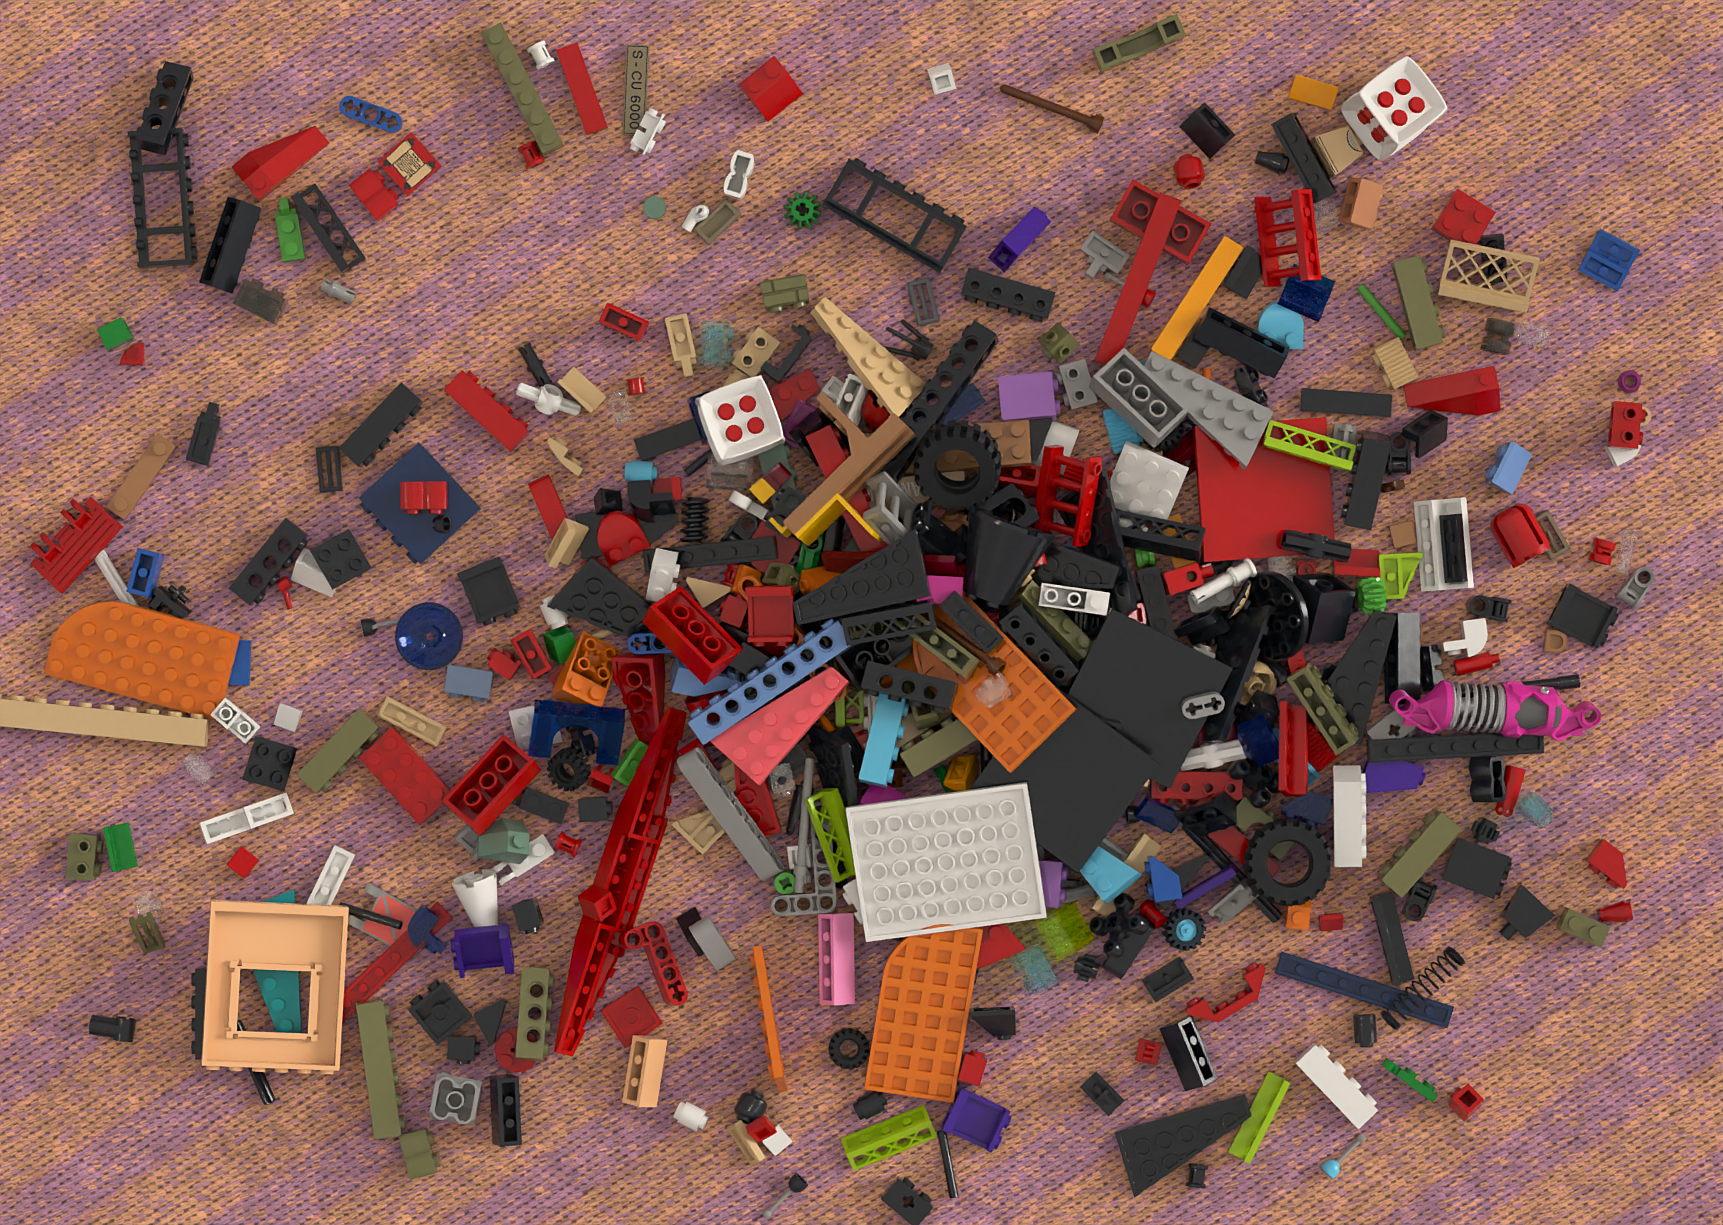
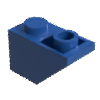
[1144,855,1182,902]

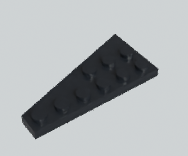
[1057,469,1138,616]

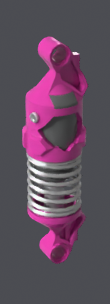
[1389,680,1601,741]

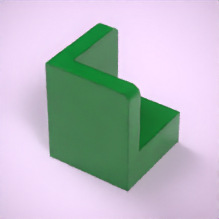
[97,317,134,351]
[542,626,576,664]

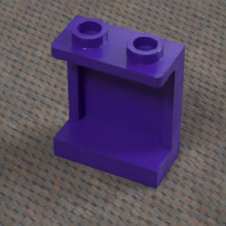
[450,924,514,978]
[940,1086,1012,1152]

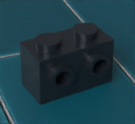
[1234,690,1280,746]

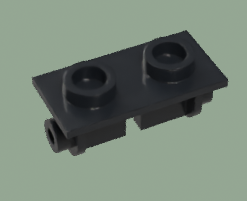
[1233,366,1268,407]
[1420,645,1444,692]
[564,711,596,757]

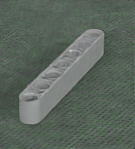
[677,747,784,881]

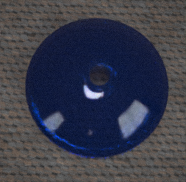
[395,602,463,670]

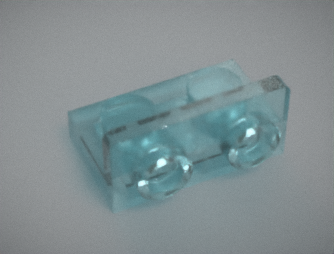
[699,320,734,368]

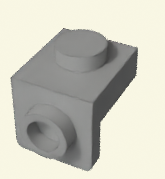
[455,825,479,860]

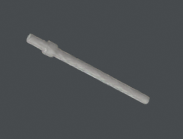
[793,757,814,893]

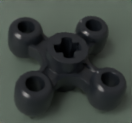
[1228,745,1280,809]
[1089,892,1149,959]

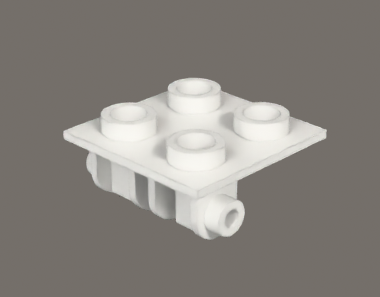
[509,702,562,750]

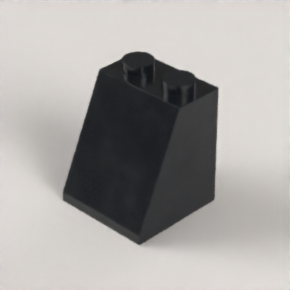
[1293,573,1356,645]

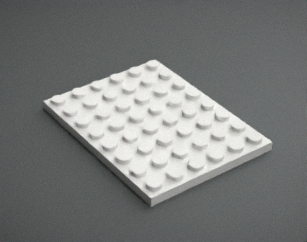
[846,782,1047,942]

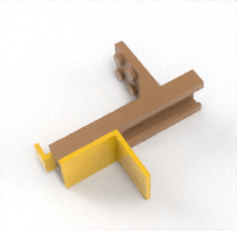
[769,392,916,547]

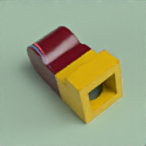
[749,462,792,505]

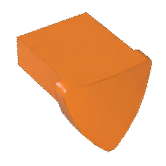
[730,564,762,596]

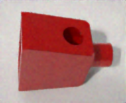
[1161,563,1214,595]

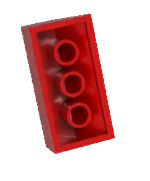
[643,586,743,685]

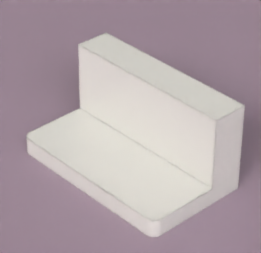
[291,548,336,597]

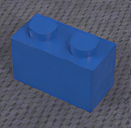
[126,548,164,598]

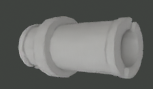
[320,278,357,305]

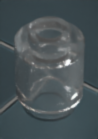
[182,752,215,786]

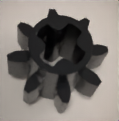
[1471,817,1500,845]
[1073,953,1100,982]

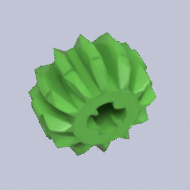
[1356,577,1387,615]

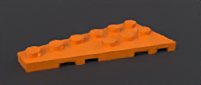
[750,945,788,1093]

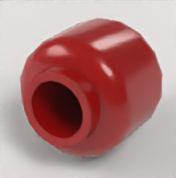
[1173,154,1205,189]

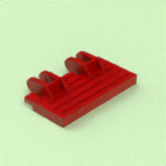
[30,497,123,594]

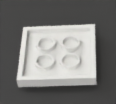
[1110,441,1189,520]

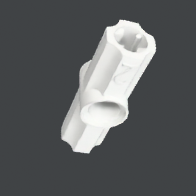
[1181,738,1248,771]

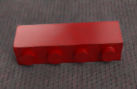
[444,370,530,452]

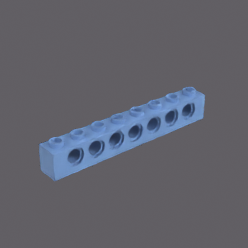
[688,617,854,745]

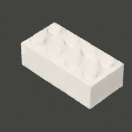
[1333,765,1366,867]

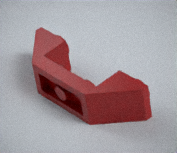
[1184,962,1266,1022]

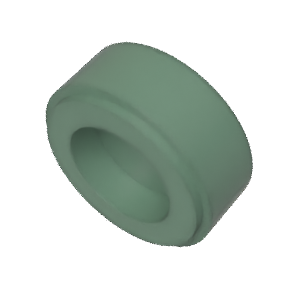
[643,196,666,219]

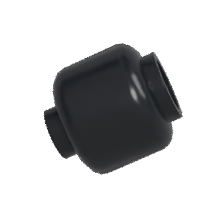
[734,1090,767,1125]

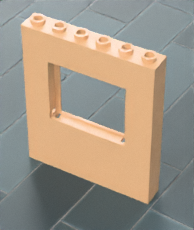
[201,900,349,1074]

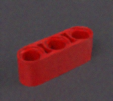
[528,474,568,540]

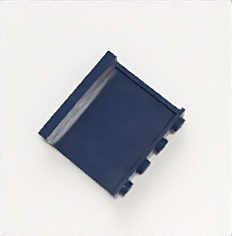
[359,442,482,565]

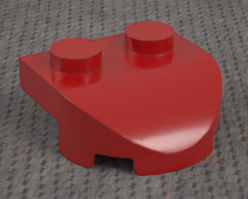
[596,511,651,566]

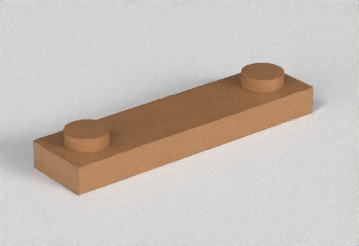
[106,433,177,520]

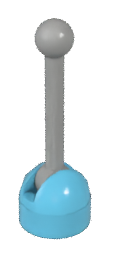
[1320,1134,1366,1180]

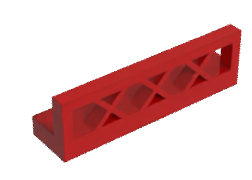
[1279,701,1308,797]

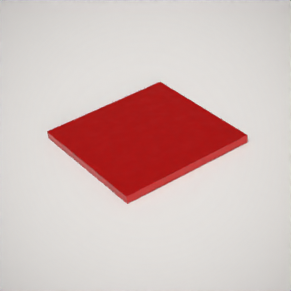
[1193,417,1335,562]

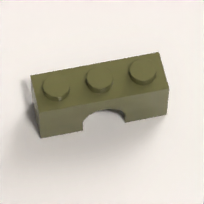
[1236,796,1295,860]

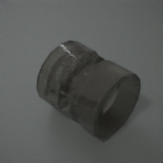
[1480,318,1516,355]

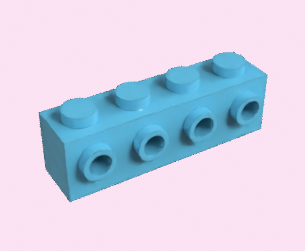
[859,693,910,788]

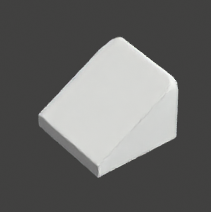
[927,63,956,95]
[820,376,844,403]
[274,703,303,732]
[762,1124,793,1156]

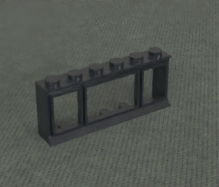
[127,128,198,269]
[822,158,967,274]

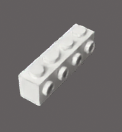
[1294,1043,1378,1129]

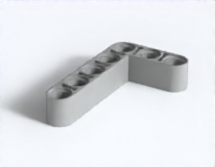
[771,801,837,916]

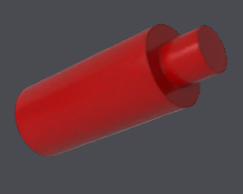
[1453,652,1500,676]

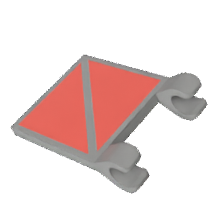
[348,883,421,946]

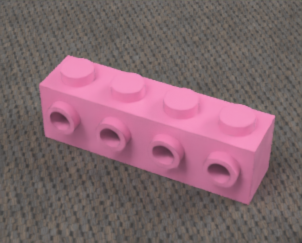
[818,913,855,1005]

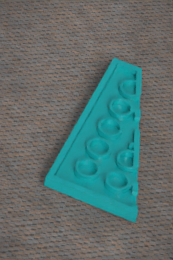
[252,889,302,1033]

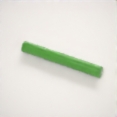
[1356,284,1407,340]

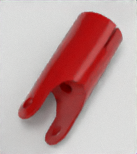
[1495,764,1526,817]

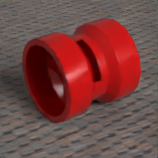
[1588,538,1616,566]

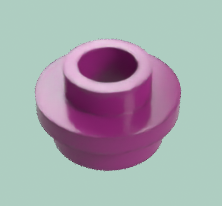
[1618,370,1641,393]

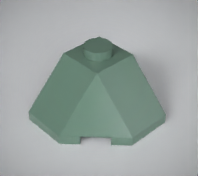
[477,818,530,864]

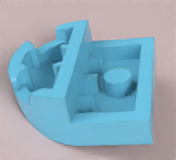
[1257,300,1304,349]

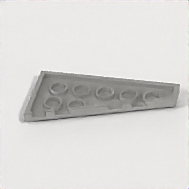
[1144,351,1273,470]

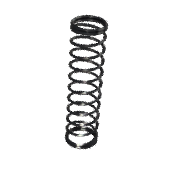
[1380,946,1465,1030]

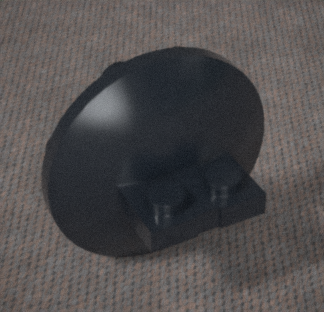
[1240,571,1309,661]

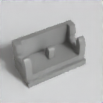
[1208,877,1259,925]

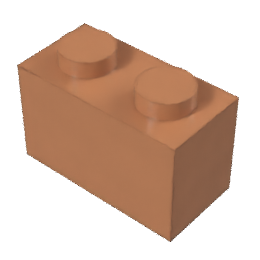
[1338,178,1384,229]

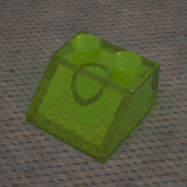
[1034,901,1095,963]

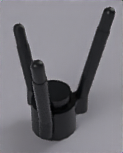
[883,319,934,361]

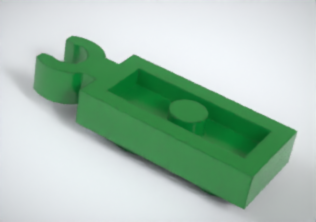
[1381,1058,1438,1102]

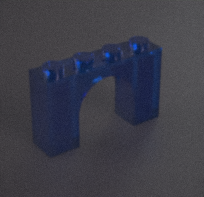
[528,699,625,766]

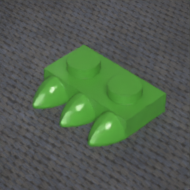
[611,738,648,787]

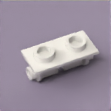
[630,108,666,156]

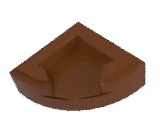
[1380,479,1405,493]

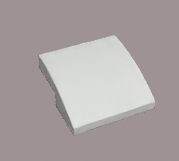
[1032,421,1079,475]

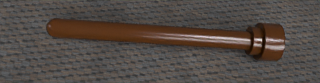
[1000,84,1104,134]
[920,612,1007,677]

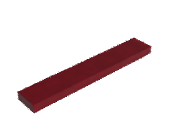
[822,551,959,577]

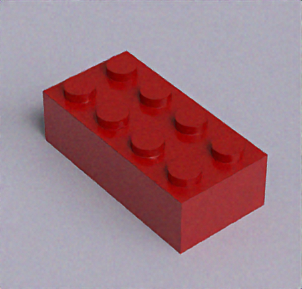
[1109,179,1212,265]
[359,727,451,825]
[441,734,541,836]

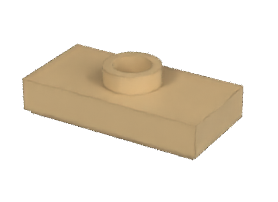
[727,1120,766,1165]

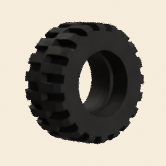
[913,420,1001,511]
[1243,819,1332,907]

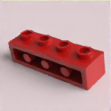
[1150,771,1243,804]

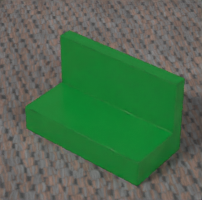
[103,822,138,872]

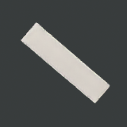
[199,793,294,845]

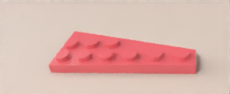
[710,667,850,785]

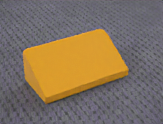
[1288,75,1339,111]
[943,755,979,792]

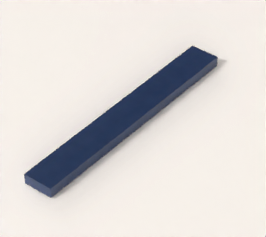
[1275,951,1454,1028]

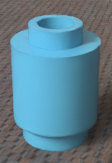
[625,460,658,484]

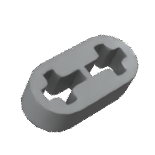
[1181,692,1225,719]

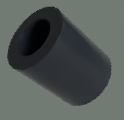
[1353,1014,1377,1047]

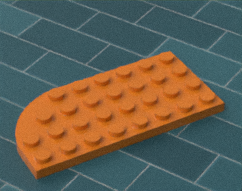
[913,591,1077,773]
[44,600,241,721]
[864,924,983,1103]

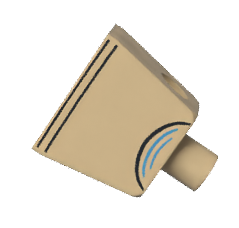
[1310,126,1363,178]

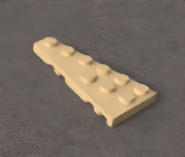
[811,297,925,417]

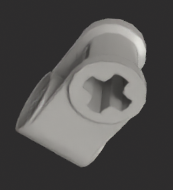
[1615,567,1655,610]

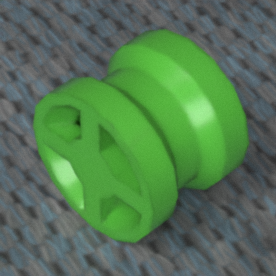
[1134,549,1156,569]
[774,869,795,895]

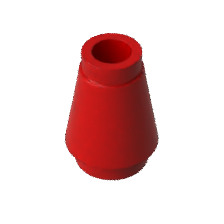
[1599,900,1633,923]

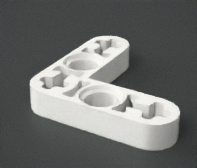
[729,490,785,527]

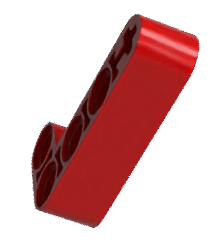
[618,921,688,1006]

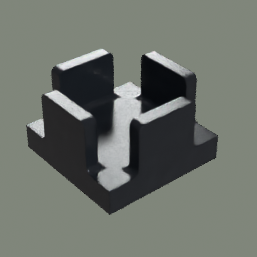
[789,407,848,467]

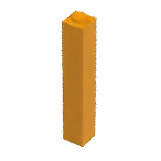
[1149,236,1243,360]

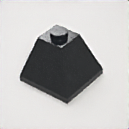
[969,1006,1016,1040]

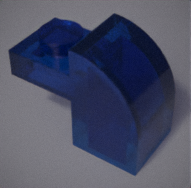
[408,904,447,954]

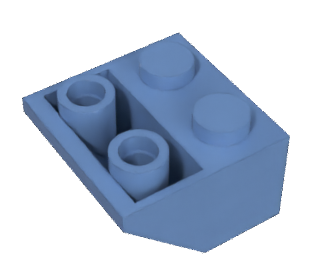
[1484,441,1532,495]

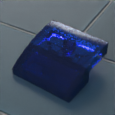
[1277,264,1335,322]

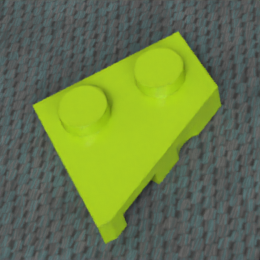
[1378,552,1423,600]

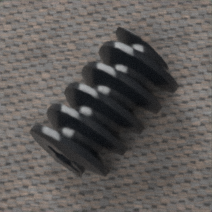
[680,497,710,543]

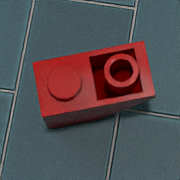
[1585,839,1627,889]

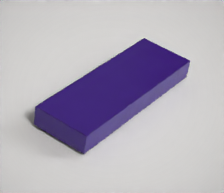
[1175,864,1238,909]

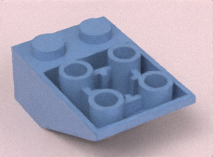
[670,656,744,697]

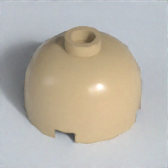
[1239,661,1277,705]

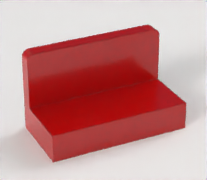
[1332,549,1380,577]

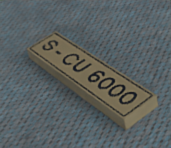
[622,44,649,136]

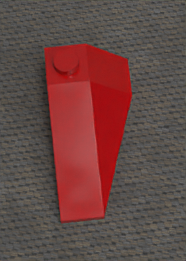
[232,126,329,201]
[1403,366,1501,416]
[611,652,665,744]

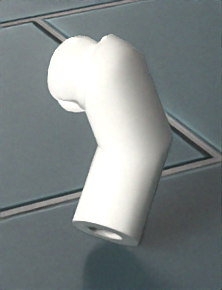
[681,205,709,233]

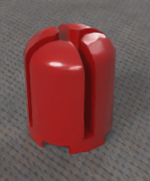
[1490,503,1551,568]

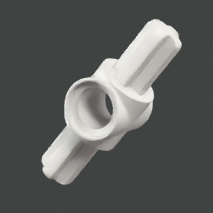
[516,383,581,416]

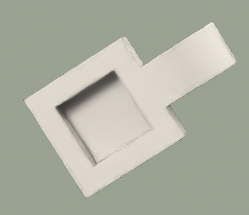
[787,844,814,884]

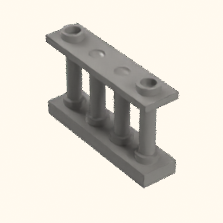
[863,471,930,555]

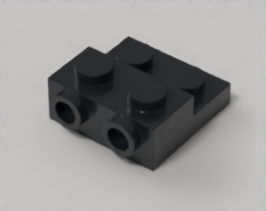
[408,980,472,1045]

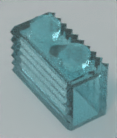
[1514,791,1554,828]

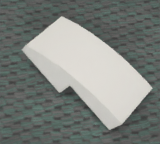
[210,697,261,744]

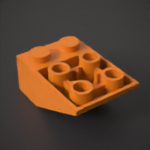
[551,631,621,716]

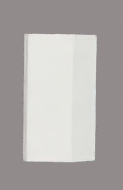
[1414,497,1474,592]

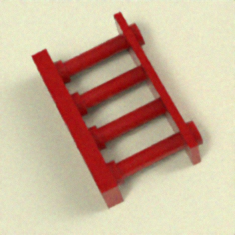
[1254,189,1322,287]
[1033,445,1102,547]

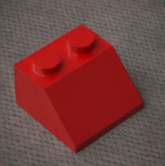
[739,56,803,122]

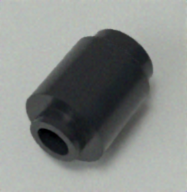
[852,1091,888,1120]

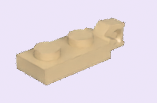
[665,313,697,378]

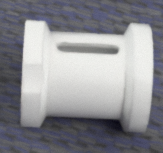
[527,41,555,70]

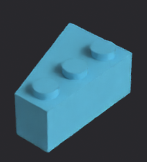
[1080,846,1143,903]

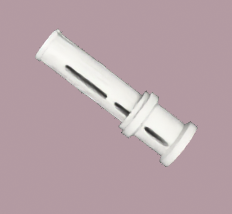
[1190,558,1257,604]

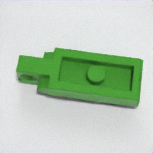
[275,198,306,262]

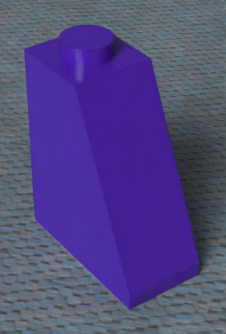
[988,206,1051,273]
[1362,760,1426,793]

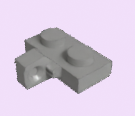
[1080,230,1130,279]

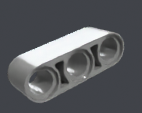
[689,916,736,971]

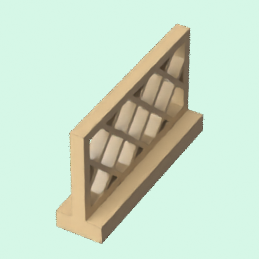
[1437,239,1540,313]

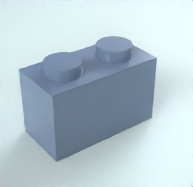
[444,665,494,702]

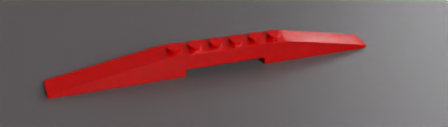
[554,706,687,1056]

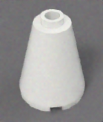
[452,869,498,928]

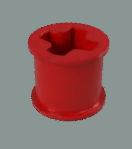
[626,377,646,396]

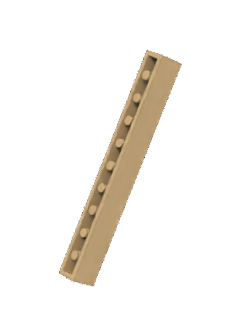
[0,694,210,747]

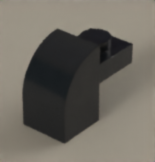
[627,480,676,522]

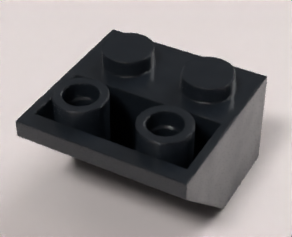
[1174,791,1237,837]

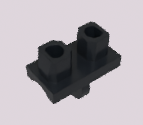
[149,585,192,618]
[1080,1071,1125,1116]

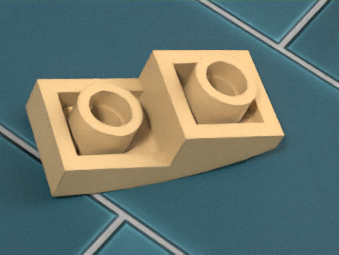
[547,436,584,477]

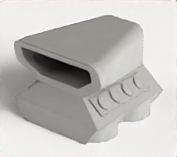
[429,1071,482,1126]

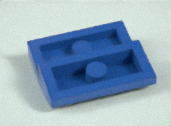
[1578,228,1640,291]

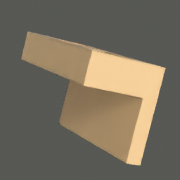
[558,367,607,414]
[544,518,589,568]

